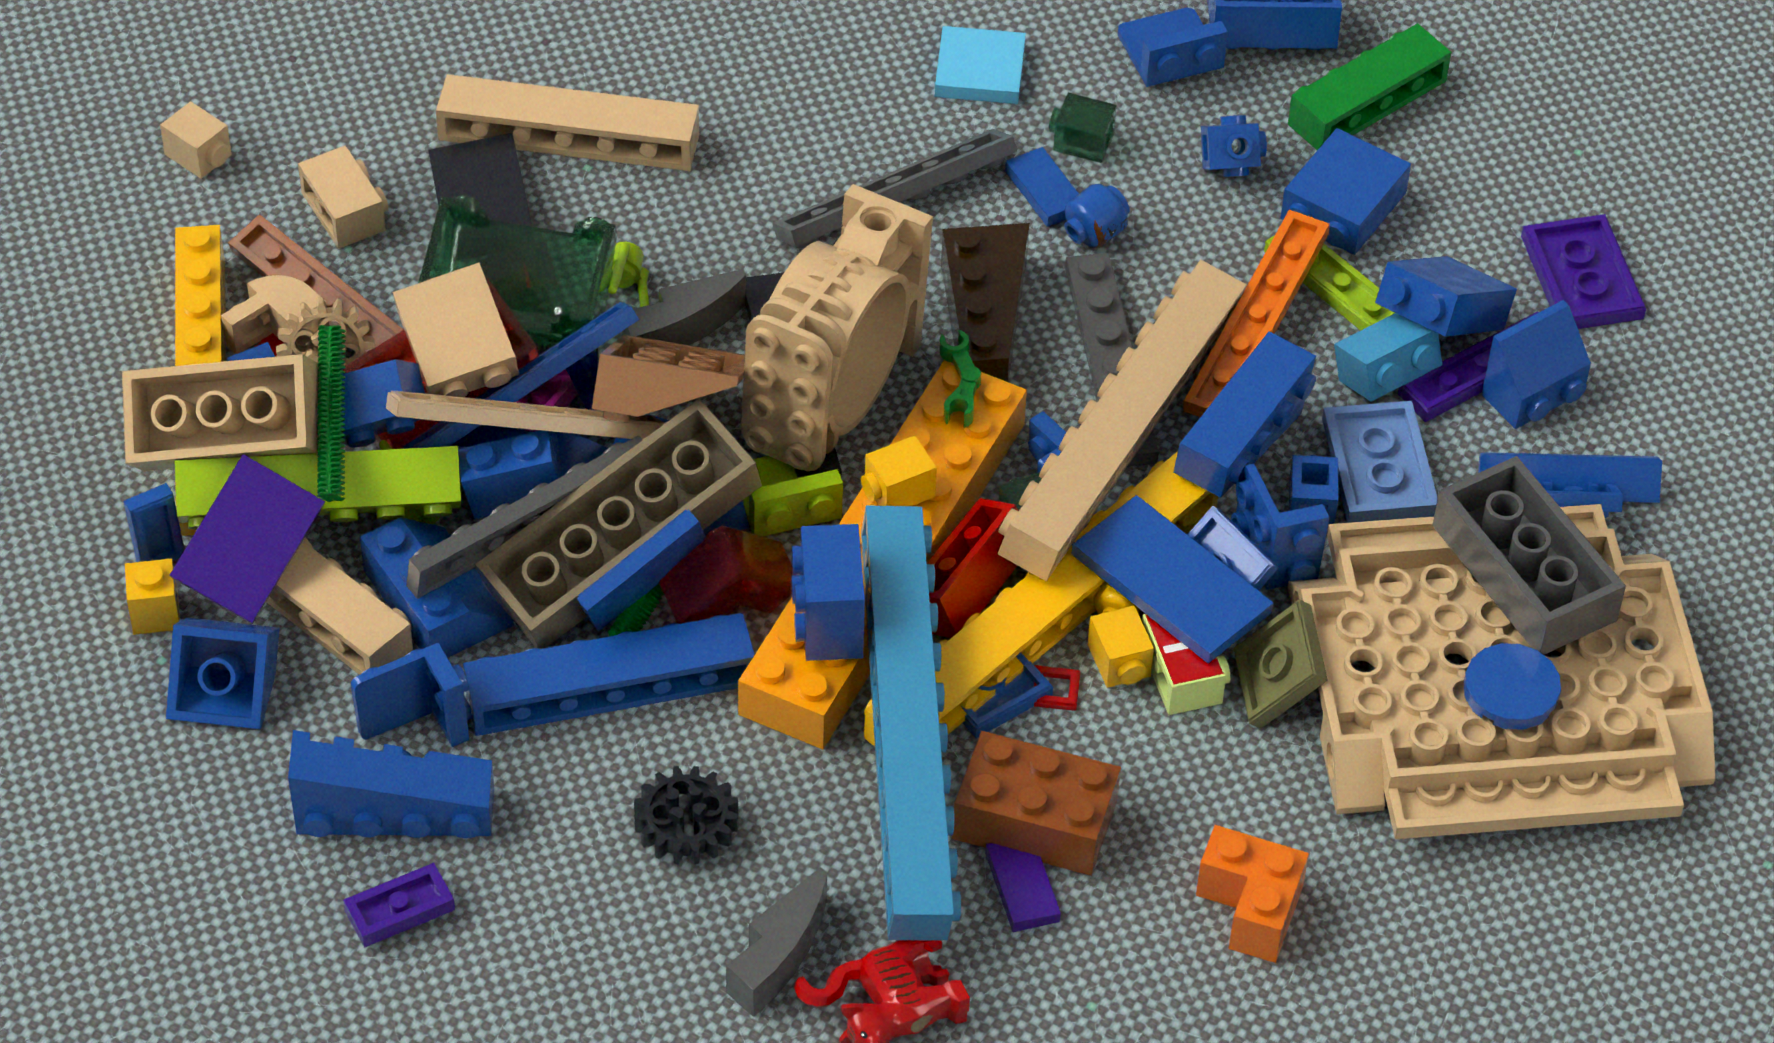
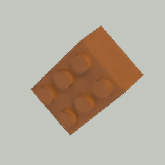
[951,730,1121,876]

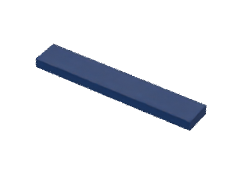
[399,302,640,449]

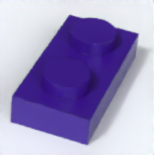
[343,863,455,948]

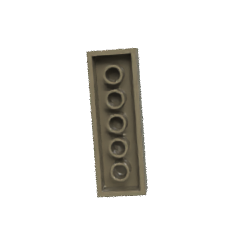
[475,398,762,649]

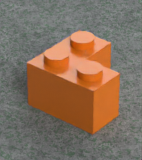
[1196,825,1309,963]

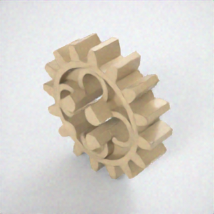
[276,297,375,373]

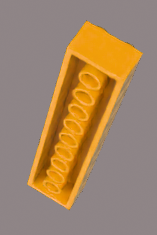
[738,360,1027,750]

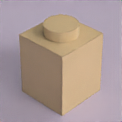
[160,101,232,179]

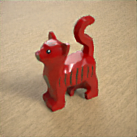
[794,940,970,1043]

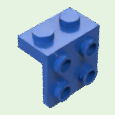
[1118,7,1228,87]
[1231,464,1330,590]
[351,643,473,747]

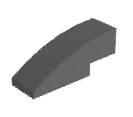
[622,269,746,346]
[726,867,827,1017]

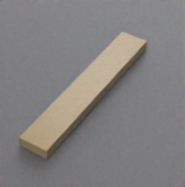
[386,390,665,440]

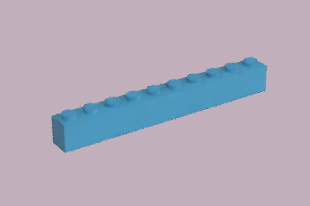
[861,505,961,940]

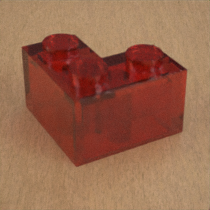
[659,525,793,624]

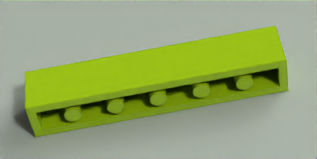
[174,446,461,530]

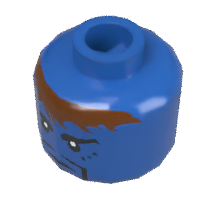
[1064,184,1130,248]

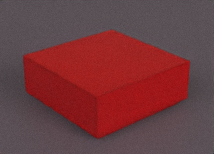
[1034,665,1080,711]

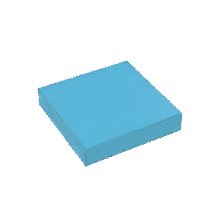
[934,26,1026,104]

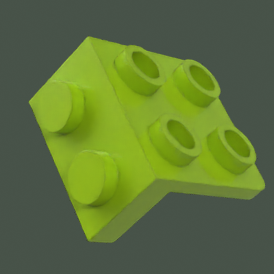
[743,456,843,538]

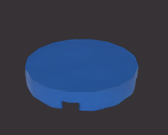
[1464,643,1561,730]

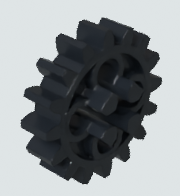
[634,766,739,865]

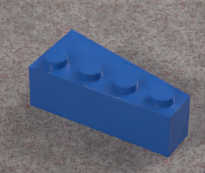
[1173,331,1316,498]
[341,359,425,448]
[288,730,494,838]

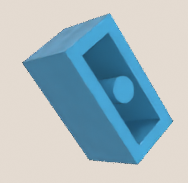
[1334,313,1442,402]

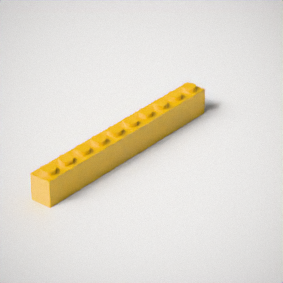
[864,451,1218,746]

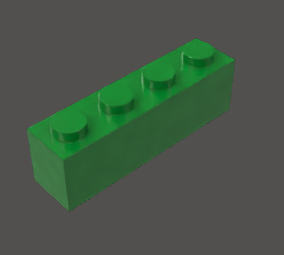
[1288,23,1452,150]

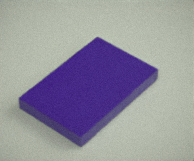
[1521,214,1646,329]
[169,454,325,624]

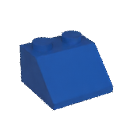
[1482,300,1591,429]
[458,430,562,519]
[166,618,280,729]

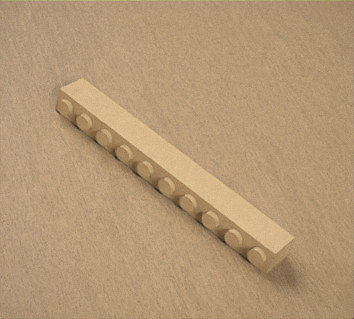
[998,259,1247,581]

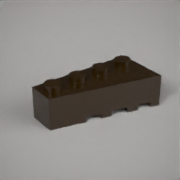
[941,223,1030,382]

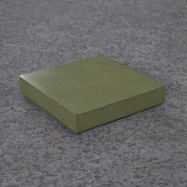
[1233,599,1328,729]

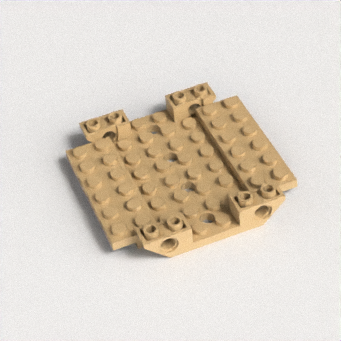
[1288,504,1715,839]

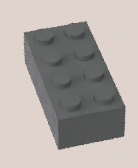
[1432,456,1626,655]

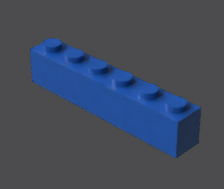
[463,613,755,736]

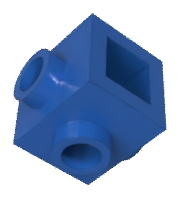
[1200,115,1267,177]

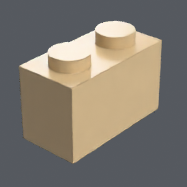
[298,145,388,249]

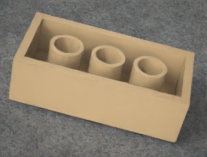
[122,354,319,471]

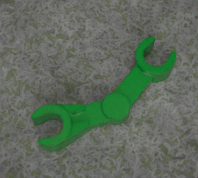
[939,330,981,428]

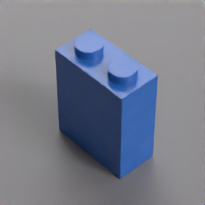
[1280,128,1411,255]
[1375,256,1517,337]

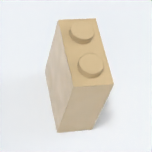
[392,263,519,397]

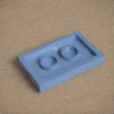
[1322,401,1438,523]

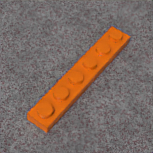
[1183,210,1330,417]

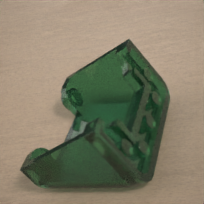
[418,196,617,355]

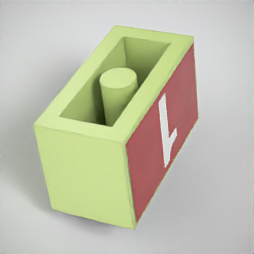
[1142,614,1230,715]

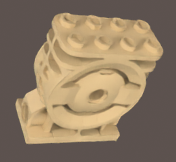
[741,184,933,471]

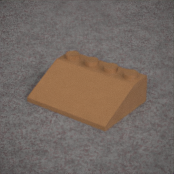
[592,335,745,422]

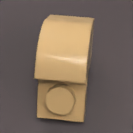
[221,275,329,354]

